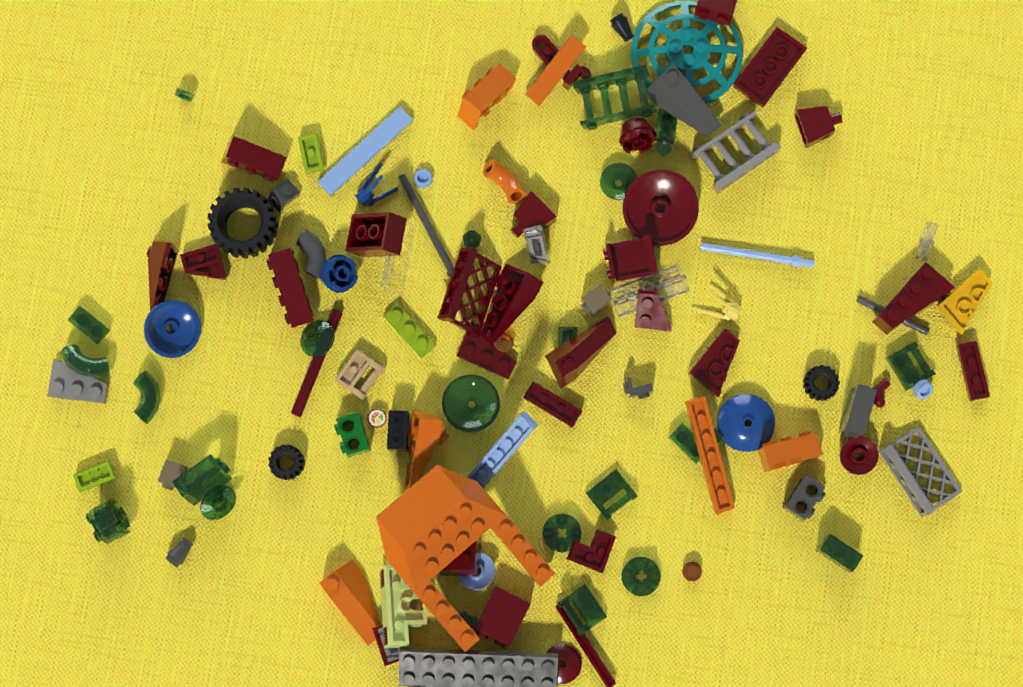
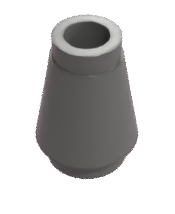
[165,538,193,568]

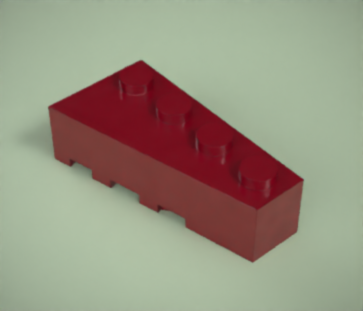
[266,247,315,328]

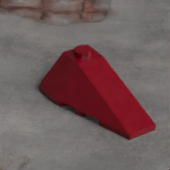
[545,317,616,388]

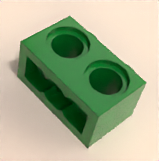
[334,412,371,457]

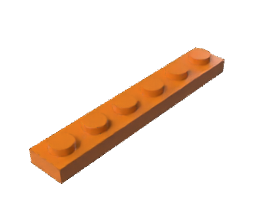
[685,396,735,514]

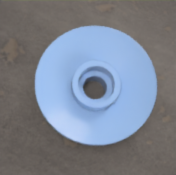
[457,552,495,590]

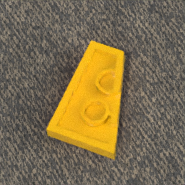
[936,268,992,335]

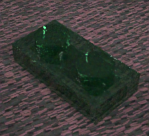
[68,306,110,344]

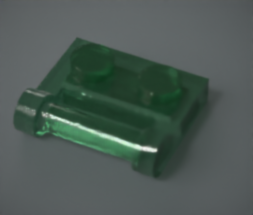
[886,341,936,391]
[585,470,638,521]
[557,584,607,636]

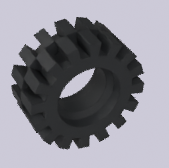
[803,365,840,401]
[268,444,305,480]

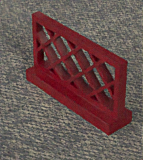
[437,247,502,336]

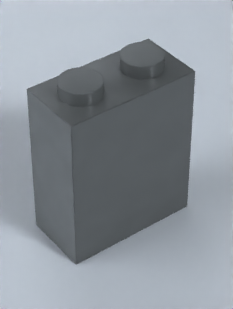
[839,384,877,439]

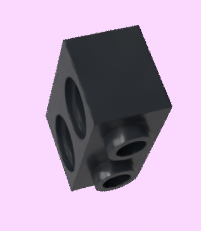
[387,410,410,452]

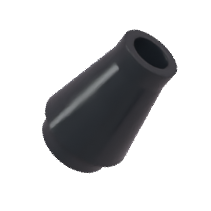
[610,13,634,42]

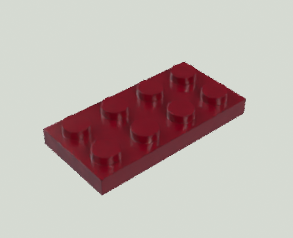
[733,27,807,108]

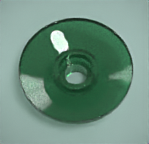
[600,163,637,200]
[300,320,335,357]
[200,486,236,520]

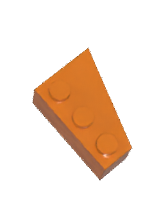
[457,64,516,130]

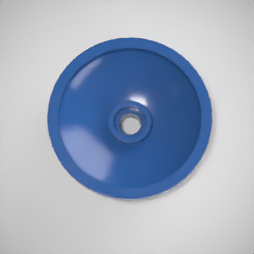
[144,300,201,358]
[717,394,775,452]

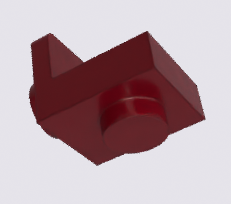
[562,64,592,91]

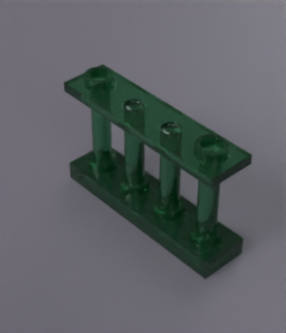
[573,64,657,130]

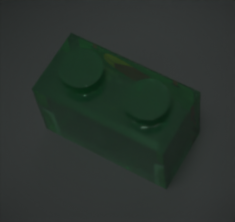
[816,534,863,573]

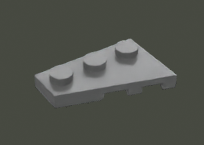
[47,358,109,404]

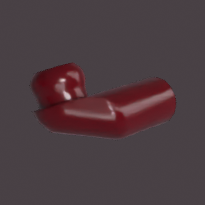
[873,378,890,408]

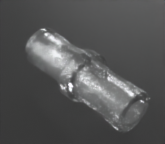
[915,222,938,261]

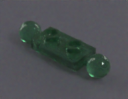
[655,108,677,156]

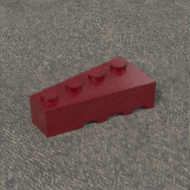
[872,262,955,335]

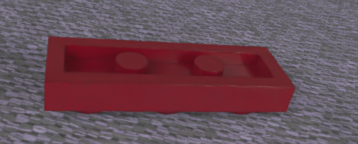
[956,341,990,402]
[523,381,582,428]

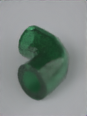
[61,344,110,377]
[133,370,161,424]

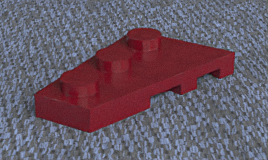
[456,321,517,380]
[688,329,740,397]

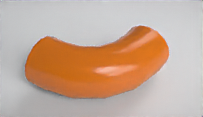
[483,159,526,204]

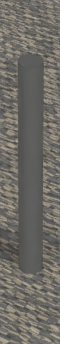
[857,296,930,335]

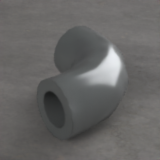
[296,229,327,280]

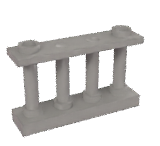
[691,111,781,194]

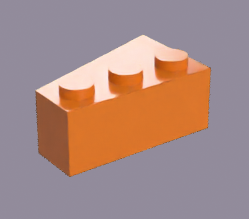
[758,431,823,472]

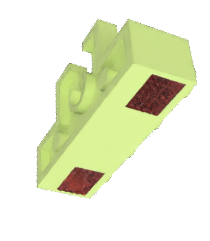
[380,565,427,648]

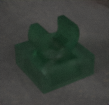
[558,326,578,347]

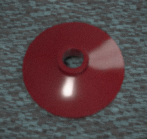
[840,436,879,475]
[546,644,582,684]

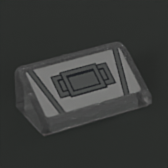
[523,225,550,264]

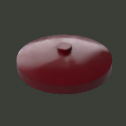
[622,169,699,246]

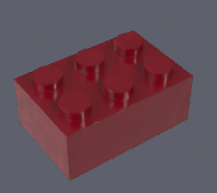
[345,212,407,257]

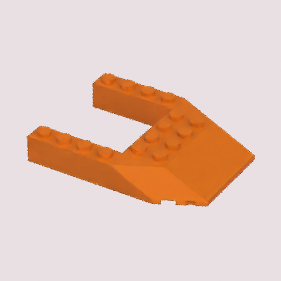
[376,465,555,652]

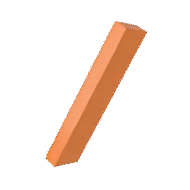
[525,35,586,106]

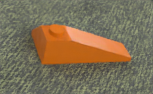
[405,410,445,490]
[319,559,381,646]

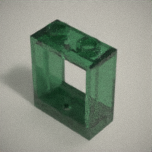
[172,454,232,506]

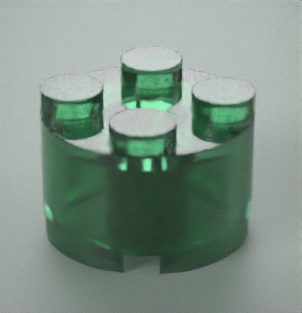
[86,498,130,544]

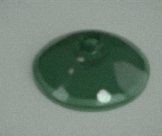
[442,374,500,433]

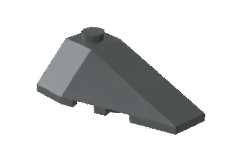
[645,64,722,137]

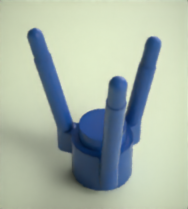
[355,163,399,207]

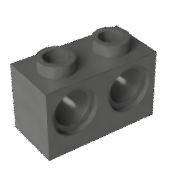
[783,474,826,521]

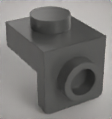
[268,179,300,212]
[623,377,653,399]

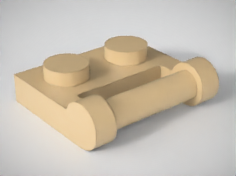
[335,349,385,401]

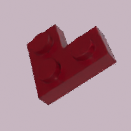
[566,529,616,573]

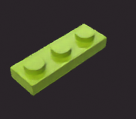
[383,303,436,359]

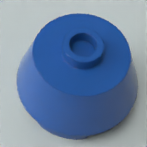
[320,255,358,293]

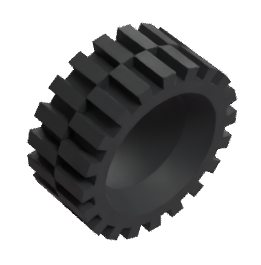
[207,187,278,259]

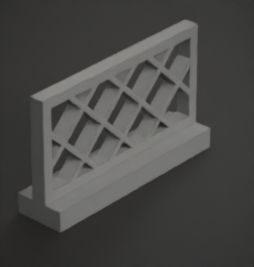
[878,426,962,517]

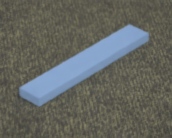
[318,107,413,196]
[467,411,538,488]

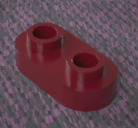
[532,35,559,66]

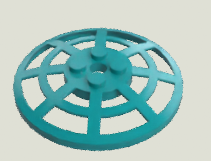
[631,0,743,104]

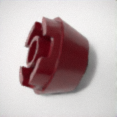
[619,117,656,154]

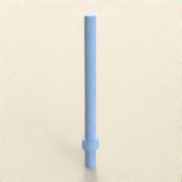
[700,242,815,268]

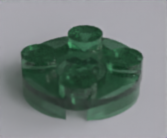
[542,514,581,553]
[621,557,661,596]

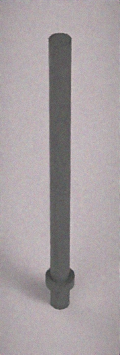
[399,174,454,277]

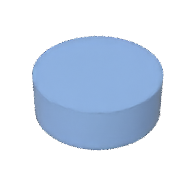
[414,169,433,189]
[913,379,933,399]

